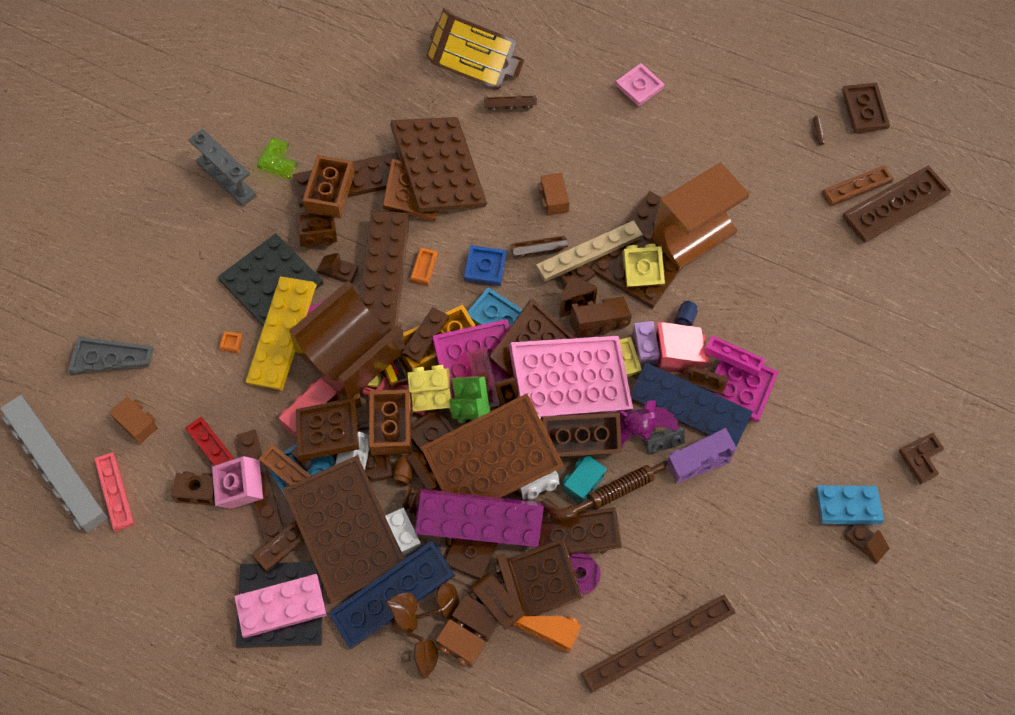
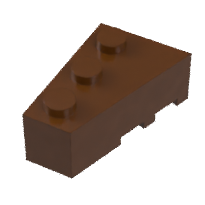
[570,296,632,338]

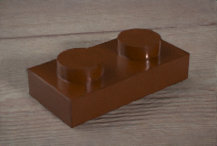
[407,450,439,490]

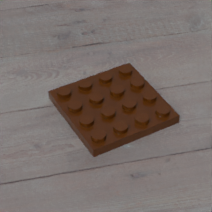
[487,299,575,378]

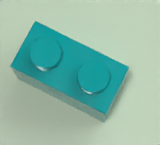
[562,455,607,503]

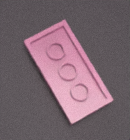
[234,574,327,638]

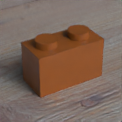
[538,172,569,216]
[109,397,158,444]
[436,619,485,667]

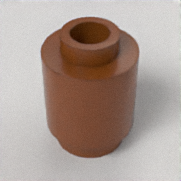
[392,455,415,486]

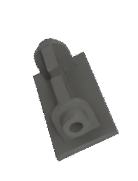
[643,426,685,455]

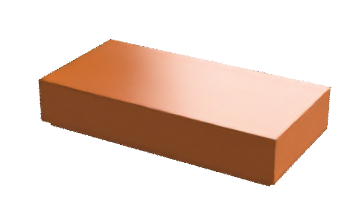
[410,247,438,286]

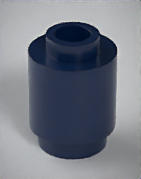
[674,301,698,326]

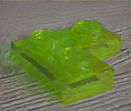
[257,137,298,179]

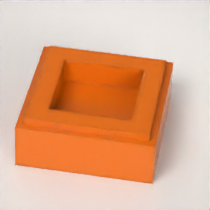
[219,331,243,353]

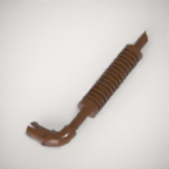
[540,460,667,521]

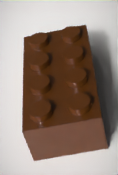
[540,413,622,457]

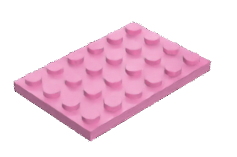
[508,336,633,417]

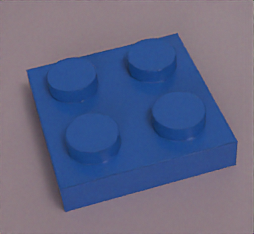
[464,245,507,286]

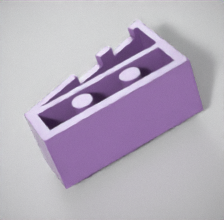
[667,428,737,484]

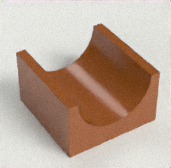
[652,162,750,270]

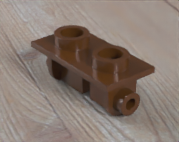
[686,366,729,395]

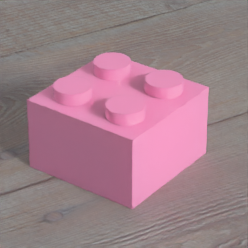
[212,456,263,509]

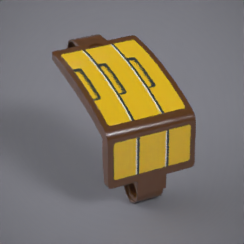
[426,8,524,89]

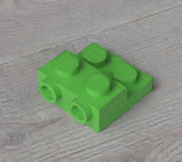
[449,376,490,423]

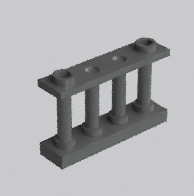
[188,129,257,207]

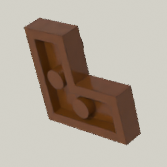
[898,432,944,485]

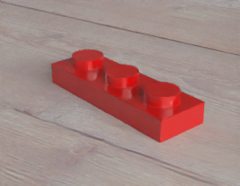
[185,416,235,466]

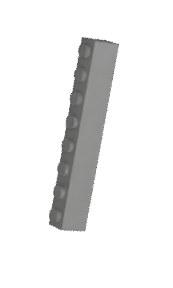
[0,395,109,533]

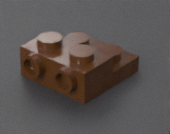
[296,212,337,248]

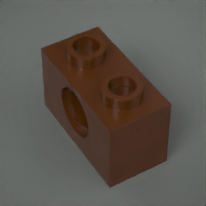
[171,471,215,506]

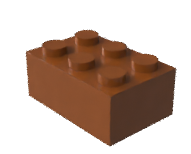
[303,155,354,219]
[369,389,412,455]

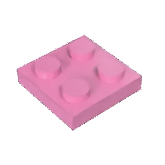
[615,63,665,107]

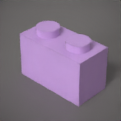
[632,321,660,367]

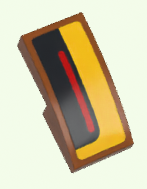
[383,357,409,389]

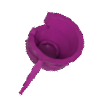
[618,400,680,447]

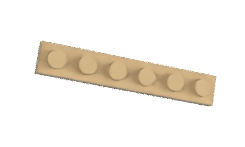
[536,220,643,282]

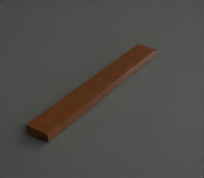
[581,594,736,693]

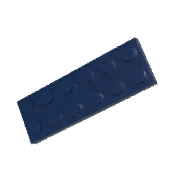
[630,362,753,447]
[329,541,455,649]

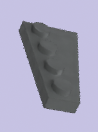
[67,337,154,374]

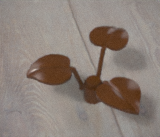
[386,583,459,679]

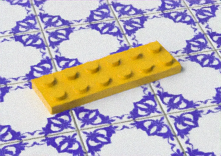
[246,276,316,391]

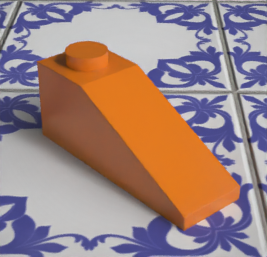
[513,616,581,653]

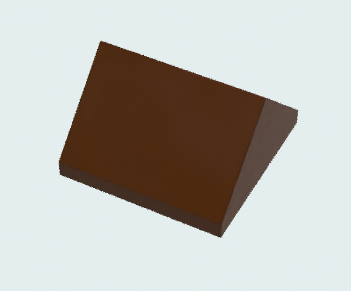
[559,276,598,318]

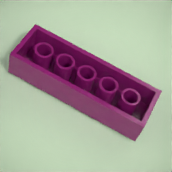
[414,489,544,547]

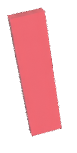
[94,452,135,532]

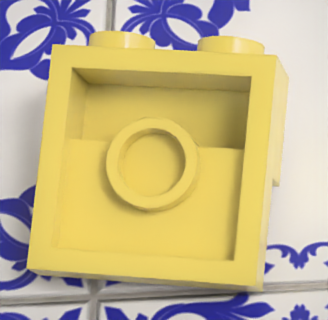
[622,244,665,287]
[408,365,452,411]

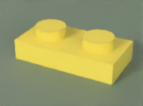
[619,337,642,377]

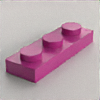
[704,336,766,377]

